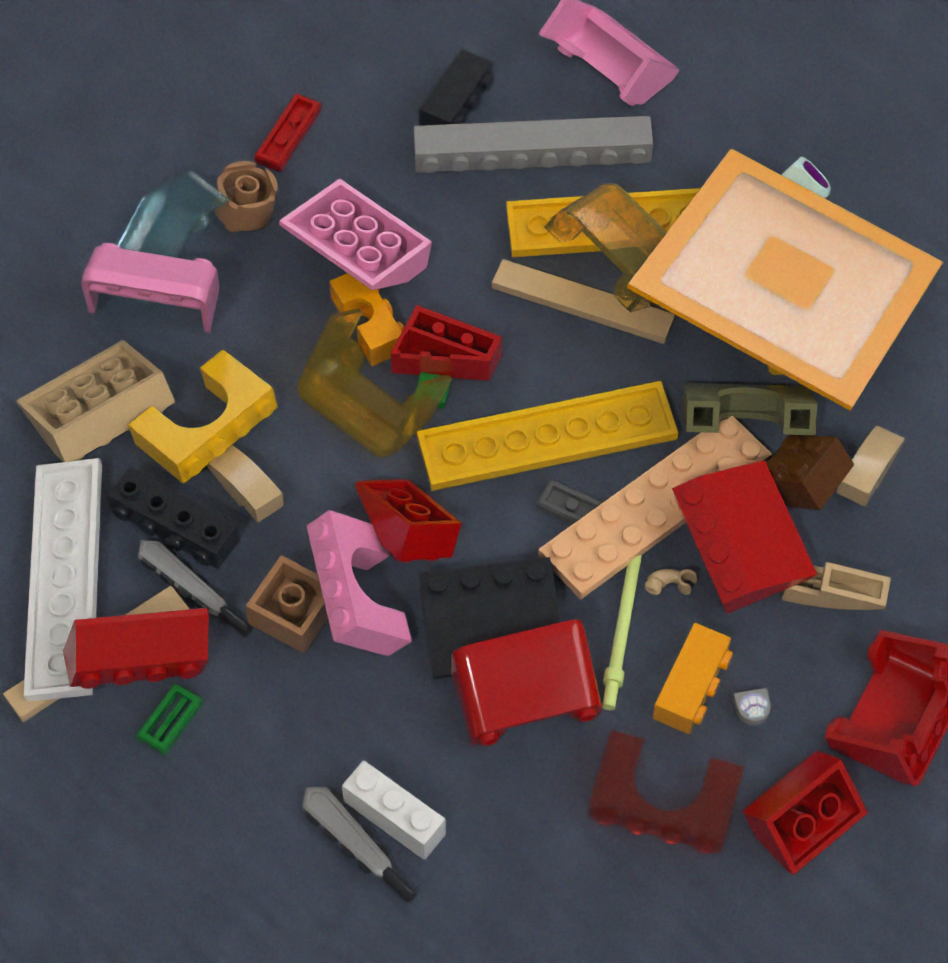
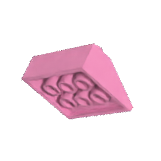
[279,179,432,290]

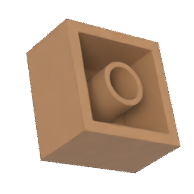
[245,555,328,654]

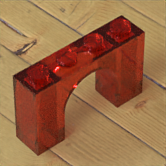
[588,730,744,854]

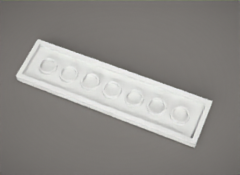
[24,458,102,701]

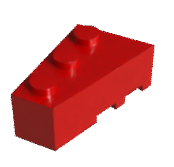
[390,305,502,381]

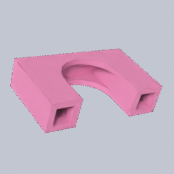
[306,510,412,656]

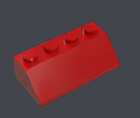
[63,608,209,689]

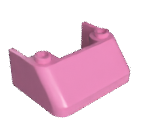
[539,0,680,107]
[81,243,220,333]

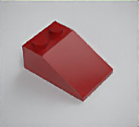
[355,479,462,563]

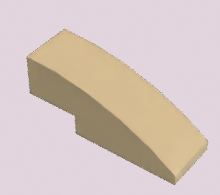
[837,425,905,507]
[206,445,284,523]
[782,562,891,610]

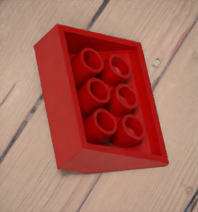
[672,460,817,615]

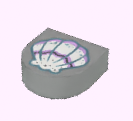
[733,688,771,726]

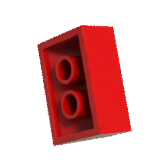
[742,750,868,875]

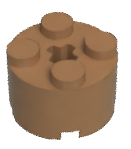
[214,161,278,232]

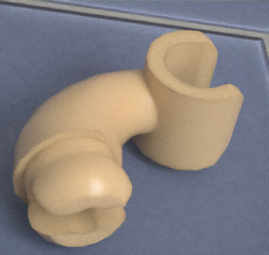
[645,569,697,595]

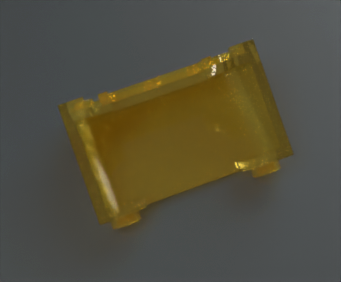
[544,183,667,313]

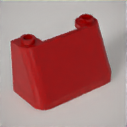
[451,620,602,747]
[824,630,948,786]

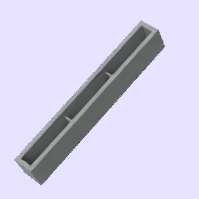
[414,116,653,173]

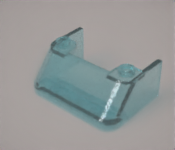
[118,170,228,307]

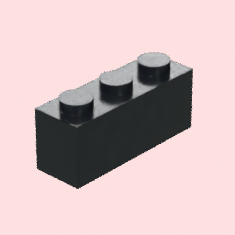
[419,49,494,126]

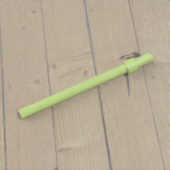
[602,555,642,710]

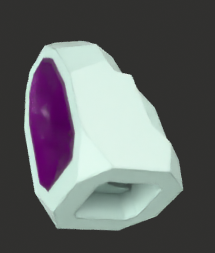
[781,156,831,198]

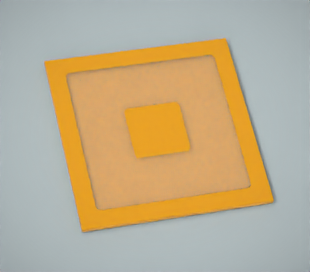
[627,148,943,411]

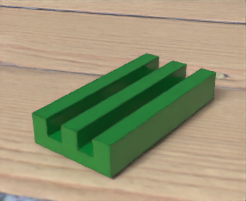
[136,683,203,756]

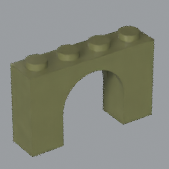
[681,383,817,435]

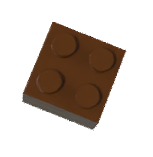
[766,435,854,510]

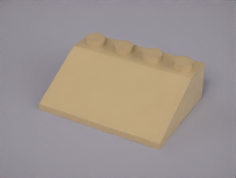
[16,340,175,462]

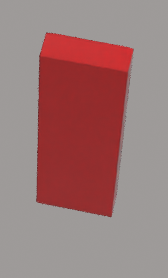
[254,93,322,173]

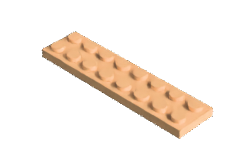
[538,416,772,600]

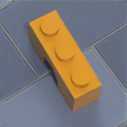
[329,273,404,367]

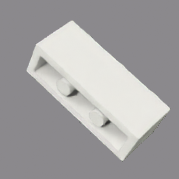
[342,760,446,860]

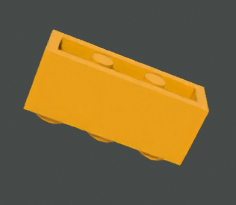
[652,622,734,735]

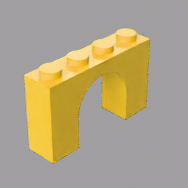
[128,350,278,484]

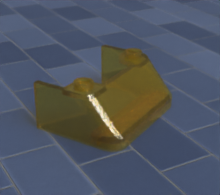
[298,308,452,457]

